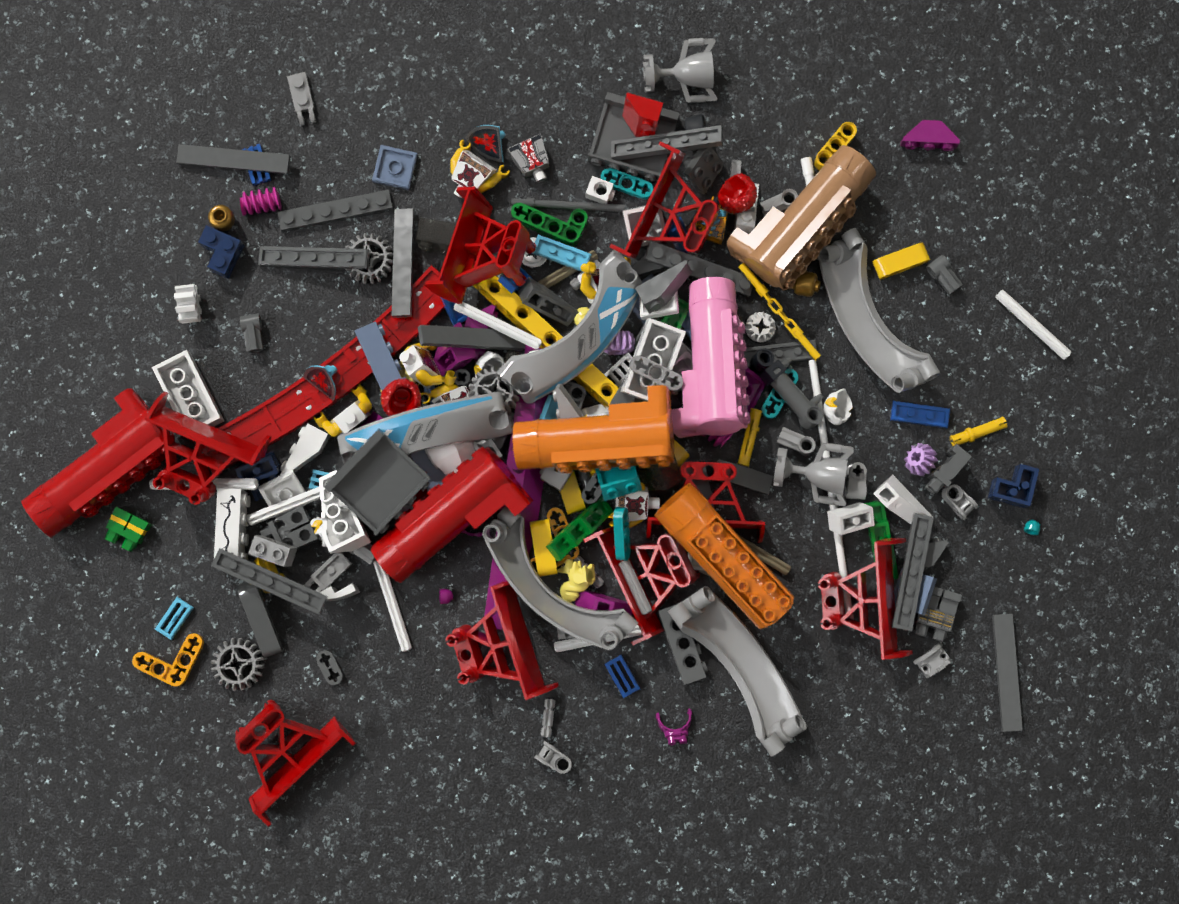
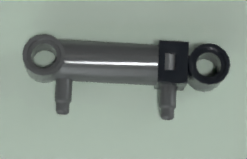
[750,348,824,429]

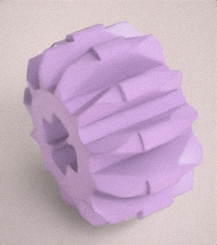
[604,330,635,355]
[904,443,938,477]

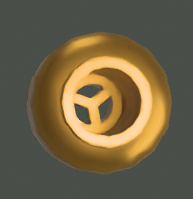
[208,205,235,232]
[792,271,821,297]

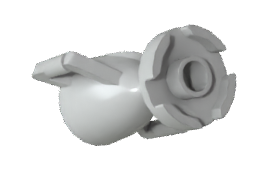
[643,38,717,103]
[773,443,854,506]

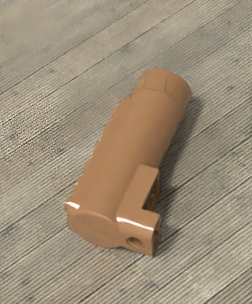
[727,145,876,290]

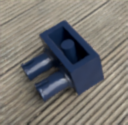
[235,451,280,501]

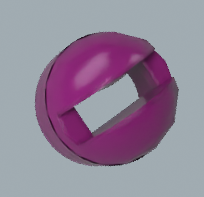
[439,588,453,604]

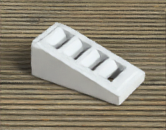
[604,353,633,387]

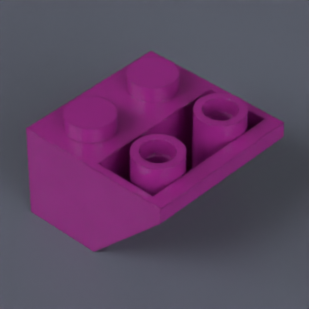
[434,322,477,377]

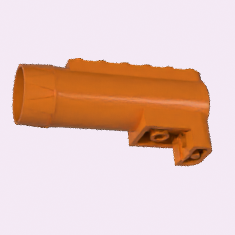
[513,385,674,474]
[655,483,794,629]

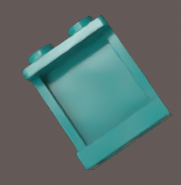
[595,466,642,501]

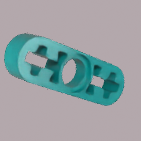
[601,168,653,199]
[761,369,798,419]
[613,507,631,561]

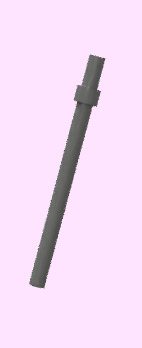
[511,197,624,212]

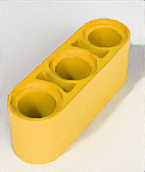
[814,122,857,171]
[873,242,930,279]
[556,469,586,515]
[530,519,558,577]

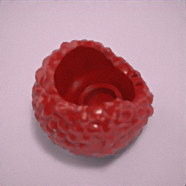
[718,173,758,214]
[381,378,421,416]

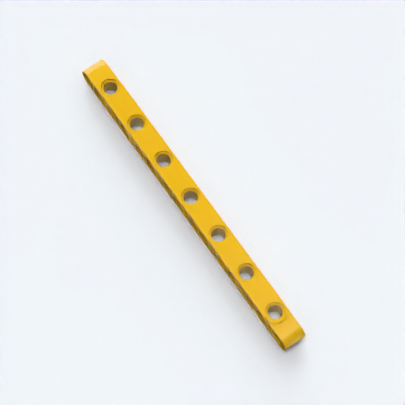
[472,276,689,471]

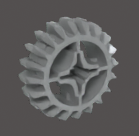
[345,233,393,284]
[468,367,519,414]
[211,638,264,691]

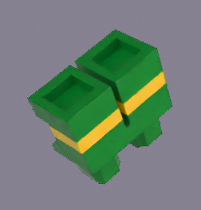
[105,507,153,552]

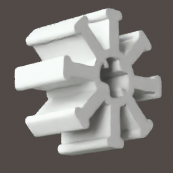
[174,284,202,324]

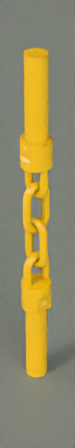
[738,263,821,360]

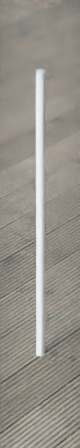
[809,360,854,620]

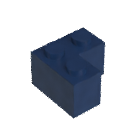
[198,225,245,279]
[988,464,1039,508]

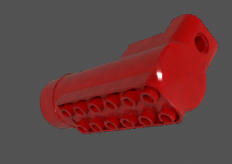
[21,388,166,538]
[371,446,534,583]

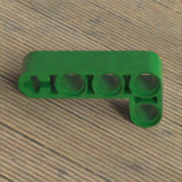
[511,203,588,247]

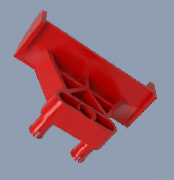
[610,141,720,258]
[425,186,537,304]
[145,392,272,505]
[646,461,765,543]
[583,527,700,645]
[818,538,913,660]
[445,580,559,700]
[235,700,356,827]

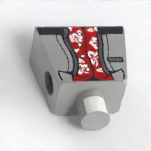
[508,134,549,183]

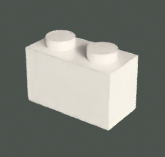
[827,502,875,535]

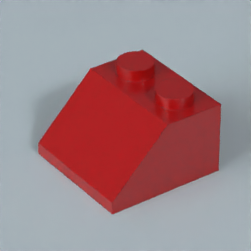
[622,93,663,137]

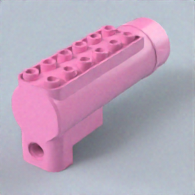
[671,277,750,438]

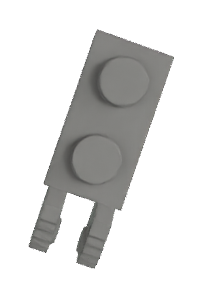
[287,72,316,126]
[304,552,352,593]

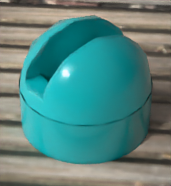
[1024,519,1040,535]

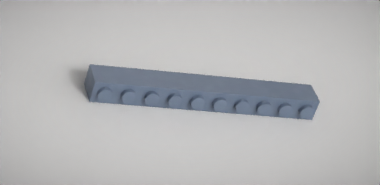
[355,321,446,491]

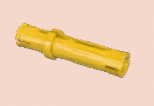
[737,408,762,467]
[949,417,1008,446]

